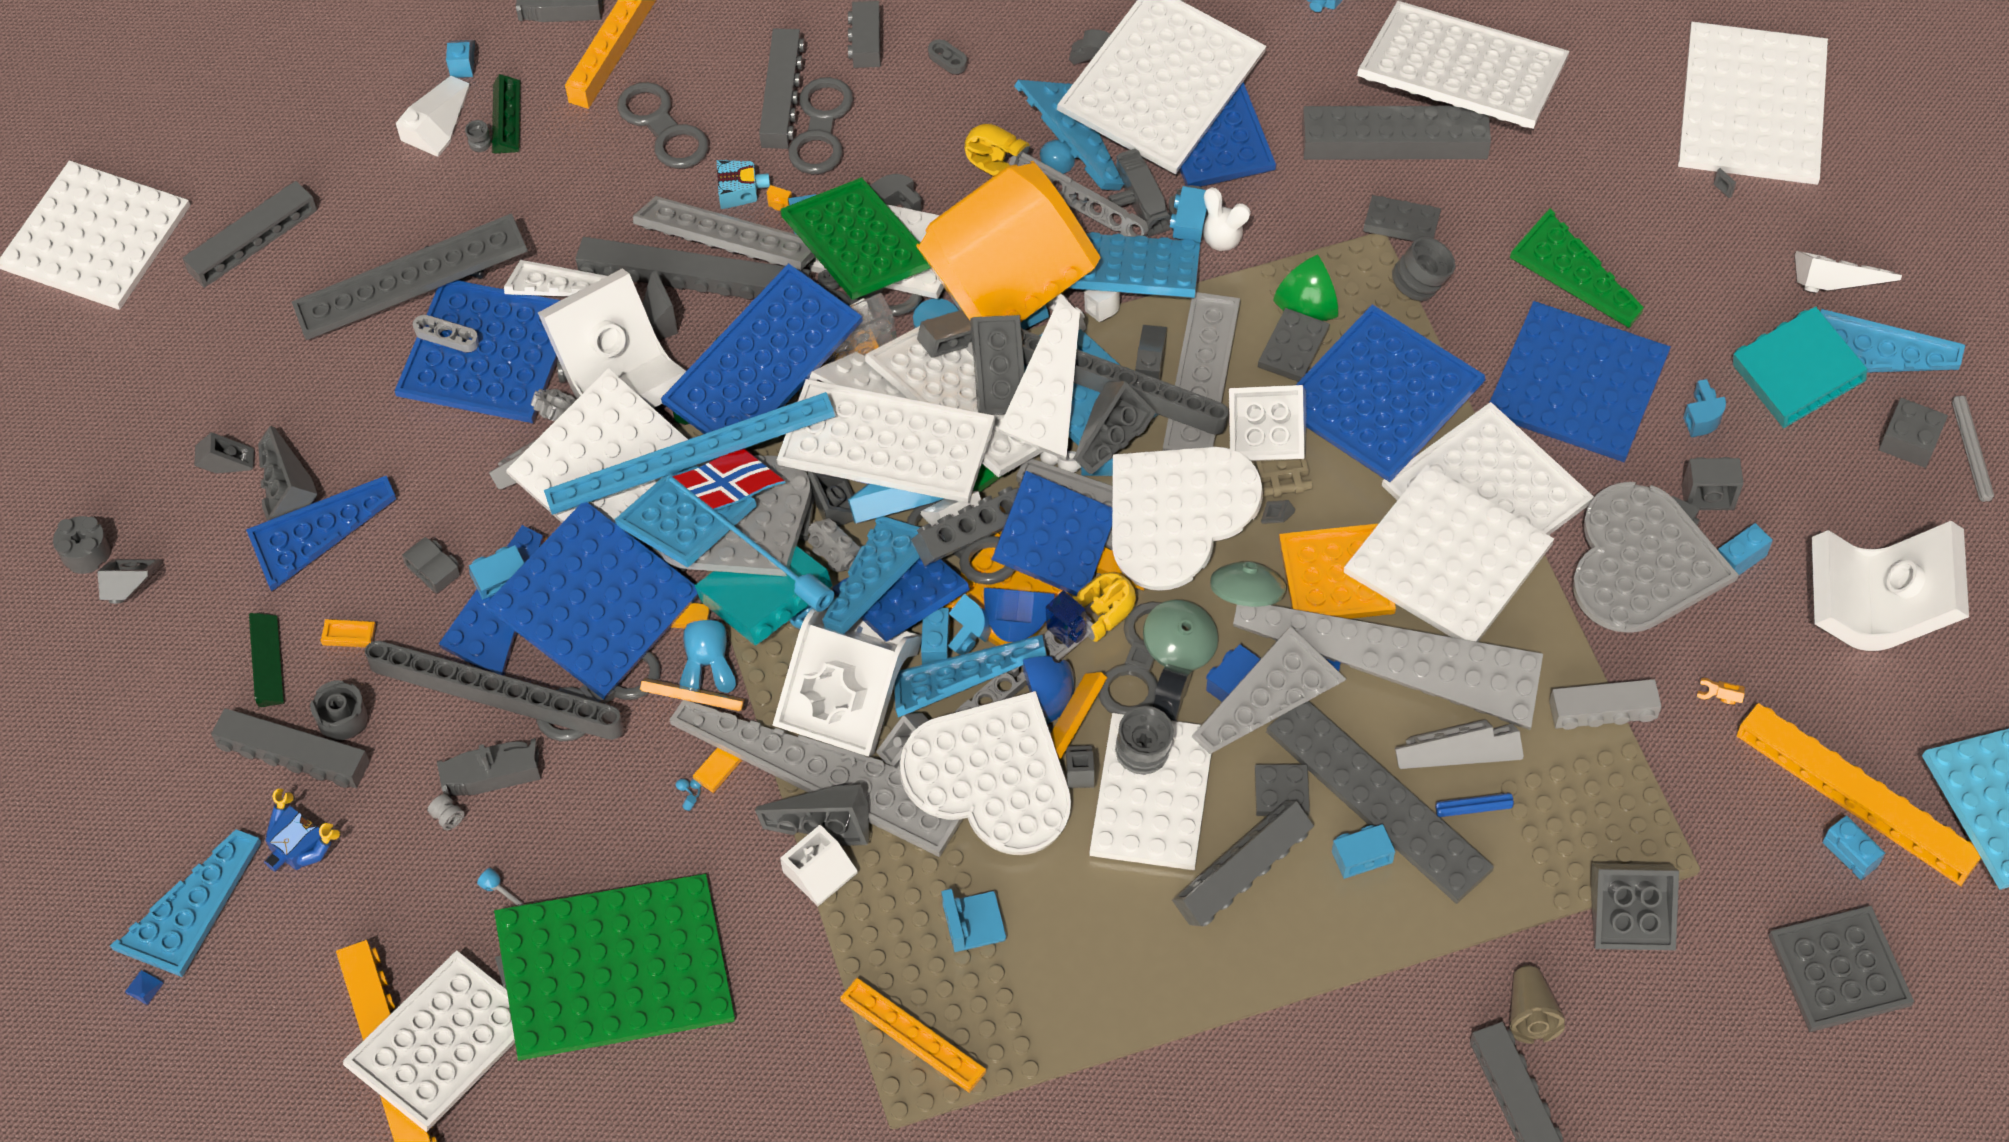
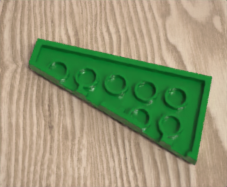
[1510,208,1644,328]

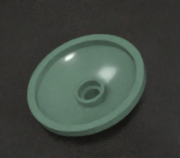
[1210,561,1286,607]
[1143,600,1218,671]

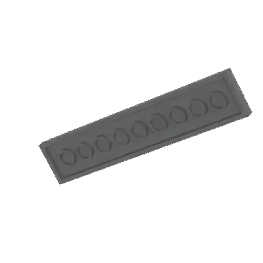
[291,213,528,340]
[1266,701,1494,904]

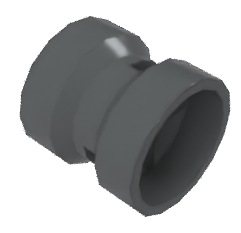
[465,120,491,152]

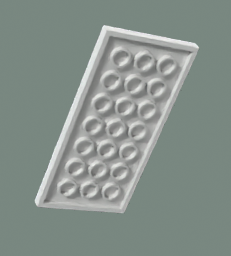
[865,326,1044,477]
[777,379,995,503]

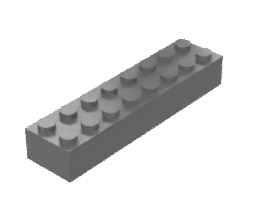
[1302,106,1491,160]

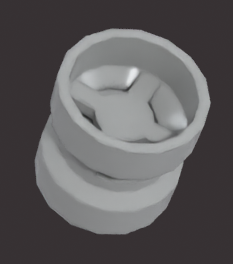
[427,794,464,831]

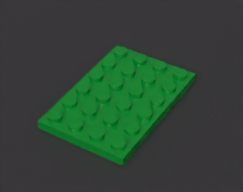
[781,177,931,300]

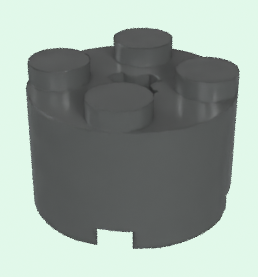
[53,516,111,574]
[310,680,368,742]

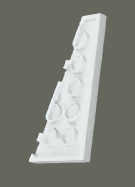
[998,302,1080,460]
[809,351,908,399]

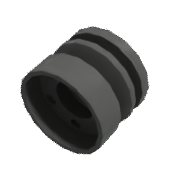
[1392,237,1456,301]
[1115,706,1174,775]

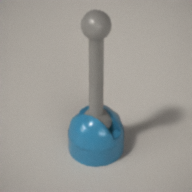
[477,868,524,906]

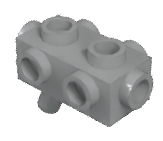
[808,518,861,572]

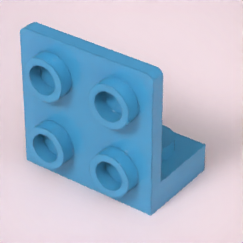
[941,889,1006,952]

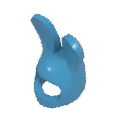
[680,620,736,693]

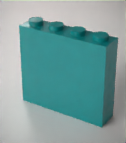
[1733,306,1868,429]
[695,546,833,646]

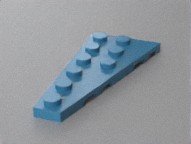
[1820,309,1965,372]
[822,516,920,634]
[895,635,1047,718]

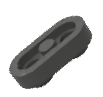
[928,39,967,74]

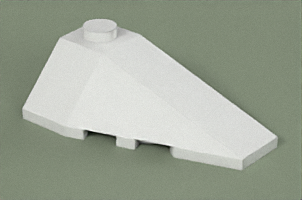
[396,76,470,157]
[1795,251,1902,292]

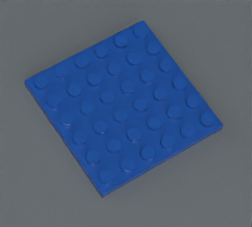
[394,280,561,423]
[1489,301,1671,463]
[1296,304,1486,482]
[485,502,698,700]

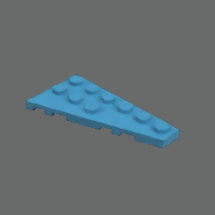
[1014,80,1124,190]
[110,829,261,977]

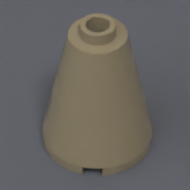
[1510,965,1565,1044]

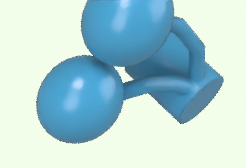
[676,779,702,811]

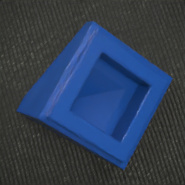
[125,970,163,1005]

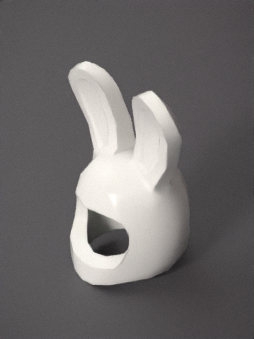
[1203,187,1251,251]

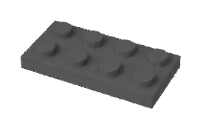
[970,315,1024,415]

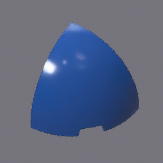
[984,588,1055,642]
[1023,656,1074,724]

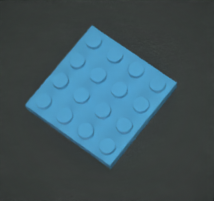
[615,465,757,568]

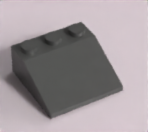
[1591,863,1679,950]

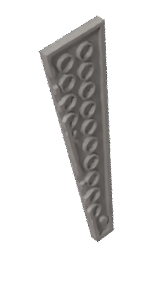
[1233,605,1543,730]
[670,700,963,857]

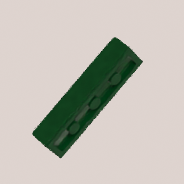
[492,74,520,154]
[249,613,284,708]

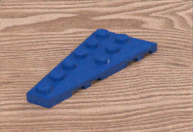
[246,476,396,592]

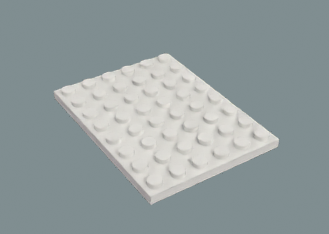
[1057,0,1266,174]
[1357,1,1569,129]
[1678,22,1828,185]

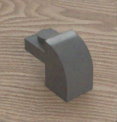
[1069,29,1111,65]
[870,174,922,211]
[1066,746,1094,789]

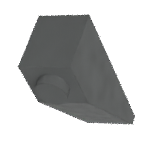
[1135,325,1167,380]

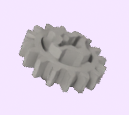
[531,389,576,421]

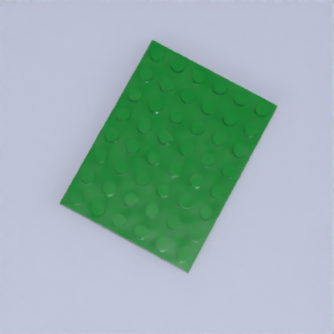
[494,874,735,1061]

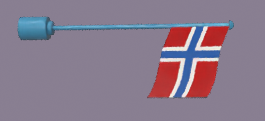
[666,449,834,612]

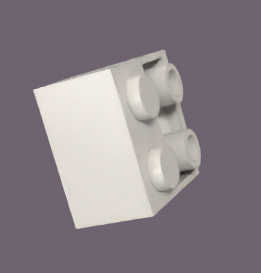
[780,825,857,906]

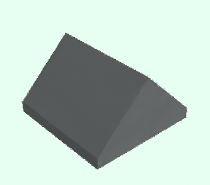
[808,471,854,526]

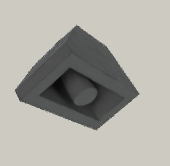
[194,432,254,474]

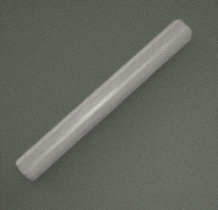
[1952,396,1994,502]

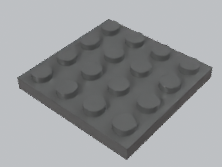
[1768,906,1914,1032]

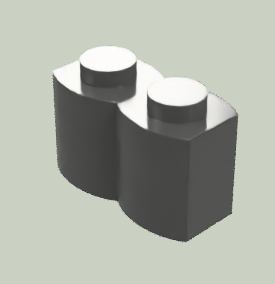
[402,537,460,594]

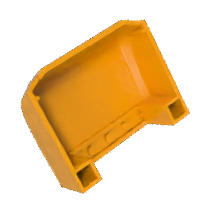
[916,161,1101,322]

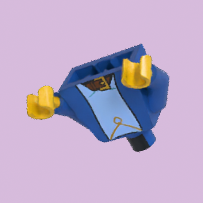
[264,789,340,872]

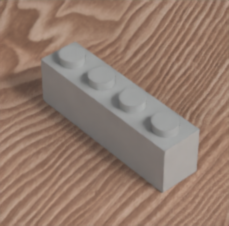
[1549,679,1662,730]

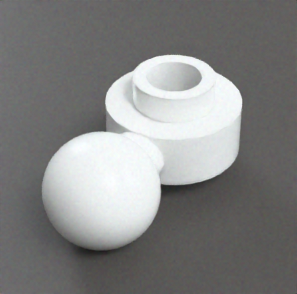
[1040,451,1081,473]

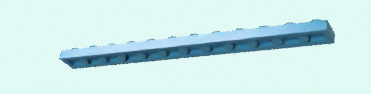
[544,392,835,515]

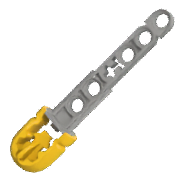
[964,124,1149,237]
[955,572,1136,713]

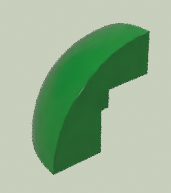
[1273,254,1338,321]

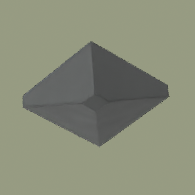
[1714,168,1736,198]
[1261,500,1296,524]

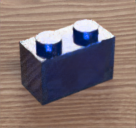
[1045,590,1086,648]

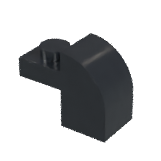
[1153,664,1192,721]

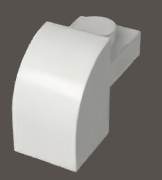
[1084,290,1120,322]

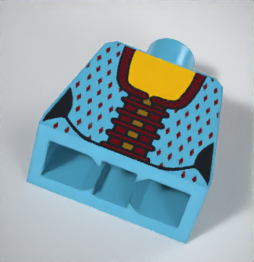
[717,160,770,209]

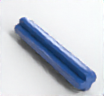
[1435,793,1514,817]

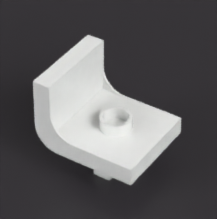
[538,269,686,408]
[1812,521,1969,651]
[773,606,922,757]

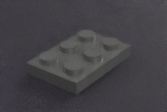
[1363,195,1441,241]
[1258,308,1330,382]

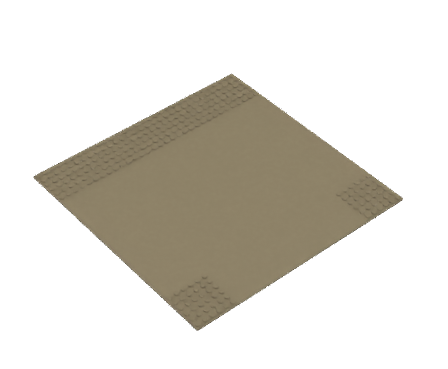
[676,233,1700,1129]

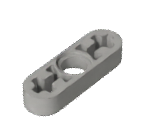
[413,315,479,352]

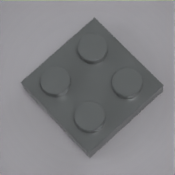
[1254,765,1310,816]

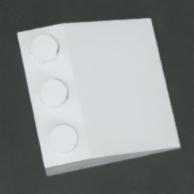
[1229,385,1306,461]

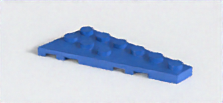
[439,525,544,676]

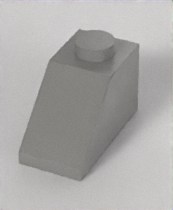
[876,713,929,767]

